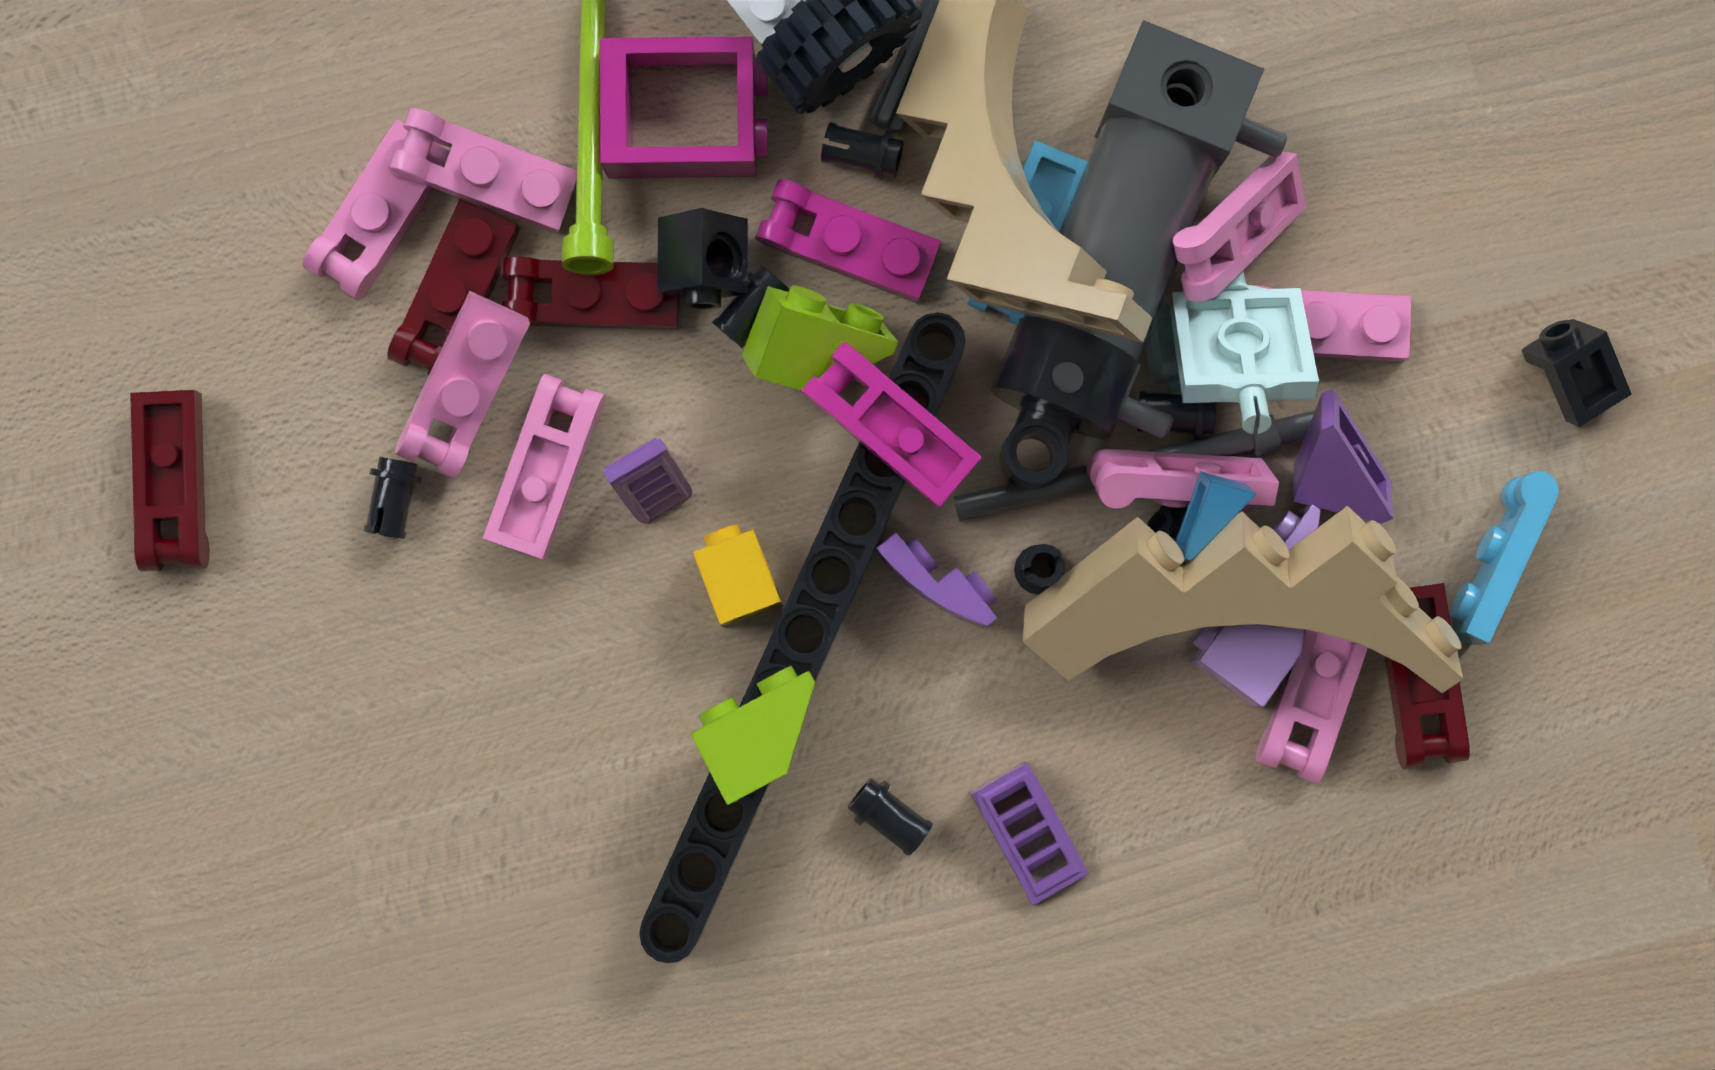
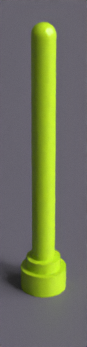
[562,0,614,275]

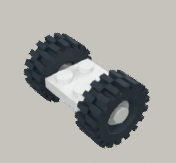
[727,0,922,114]

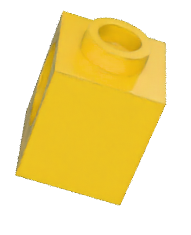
[693,524,783,627]

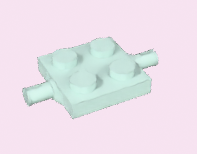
[1170,271,1319,434]

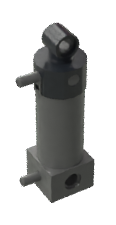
[991,20,1287,490]

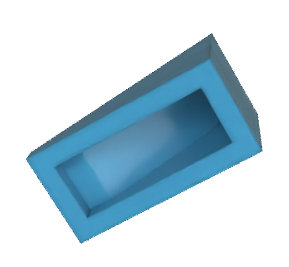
[1176,471,1257,561]

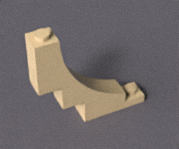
[896,0,1152,343]

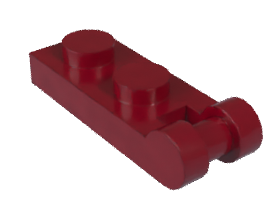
[387,199,521,376]
[502,256,680,330]
[130,390,210,572]
[1385,583,1470,769]

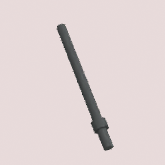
[953,410,1315,521]

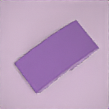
[876,532,997,628]

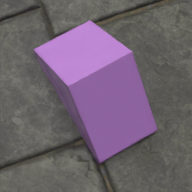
[1293,389,1393,524]

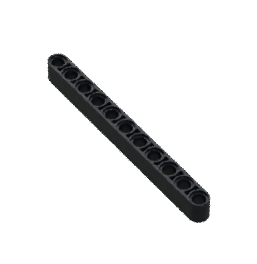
[639,312,966,963]

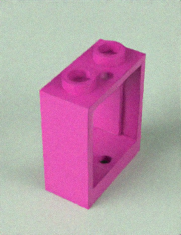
[600,36,768,179]

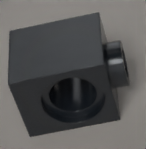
[657,208,748,309]

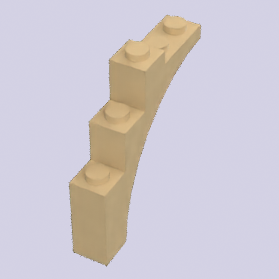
[1023,506,1463,693]

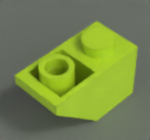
[742,285,899,390]
[690,666,816,805]

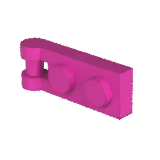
[755,179,941,303]
[800,342,982,509]

